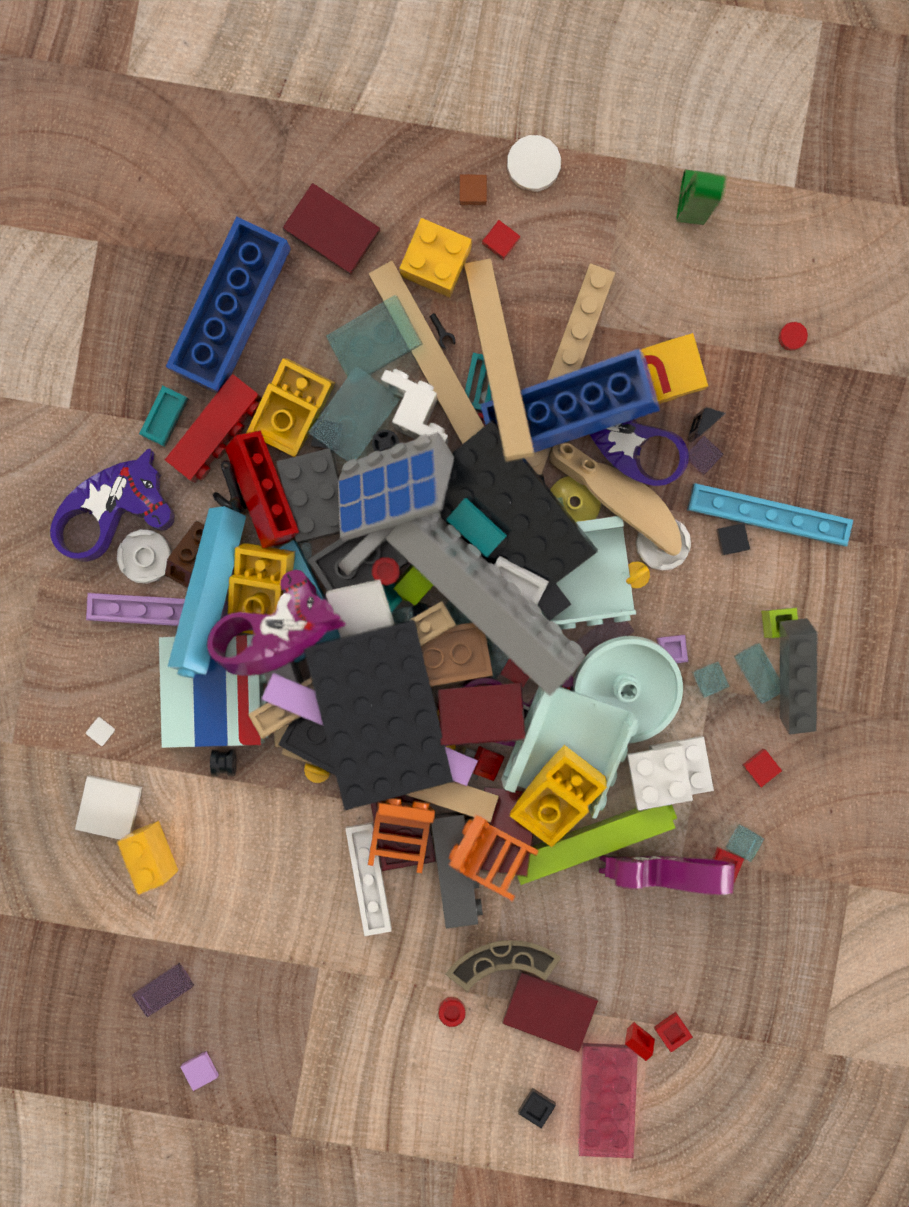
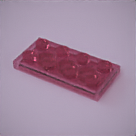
[578,1043,638,1158]

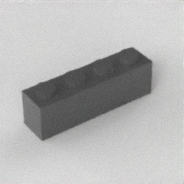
[780,618,818,735]
[432,812,483,929]

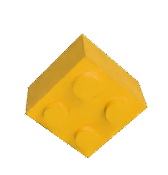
[399,218,472,298]

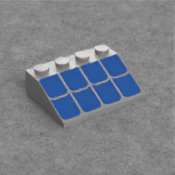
[338,432,454,541]

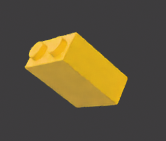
[117,821,179,895]

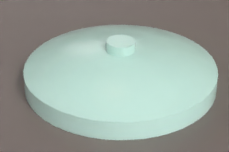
[573,636,683,743]

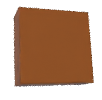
[460,174,487,205]

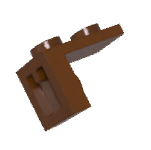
[165,521,205,588]

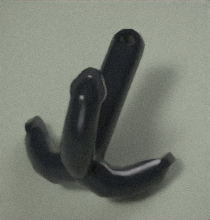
[213,460,247,513]

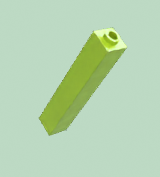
[517,804,677,885]

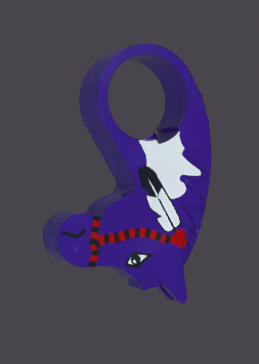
[590,419,689,486]
[50,449,175,562]

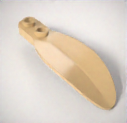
[549,442,682,556]

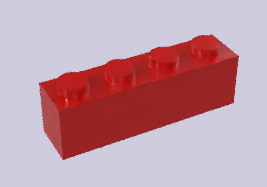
[165,374,262,483]
[225,430,299,549]

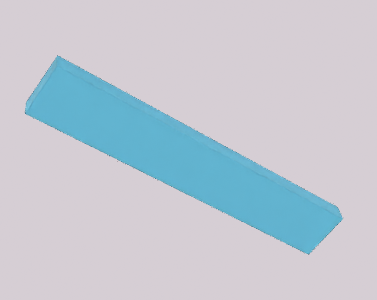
[687,483,853,547]

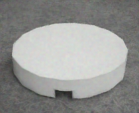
[507,135,561,192]
[636,519,691,571]
[117,529,172,584]

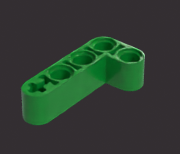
[676,169,726,225]

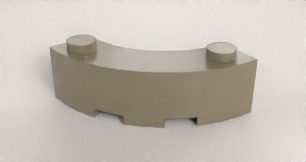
[445,940,562,992]

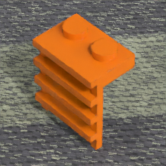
[368,797,435,873]
[449,815,539,901]

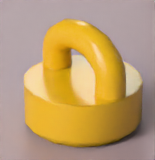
[626,562,650,589]
[304,763,331,783]

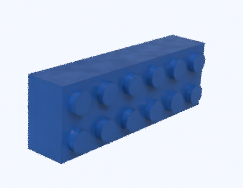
[165,216,291,393]
[480,349,660,453]

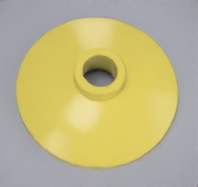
[550,476,601,522]

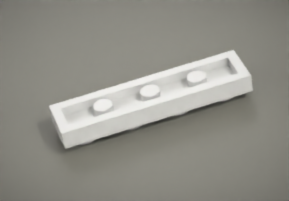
[345,822,392,936]

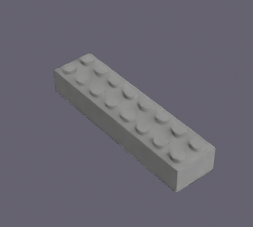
[385,512,585,696]

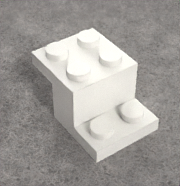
[381,369,448,444]
[627,736,714,810]

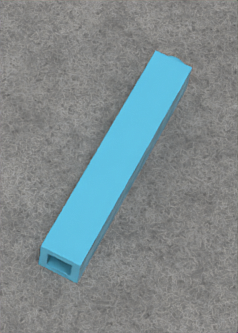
[167,506,246,678]

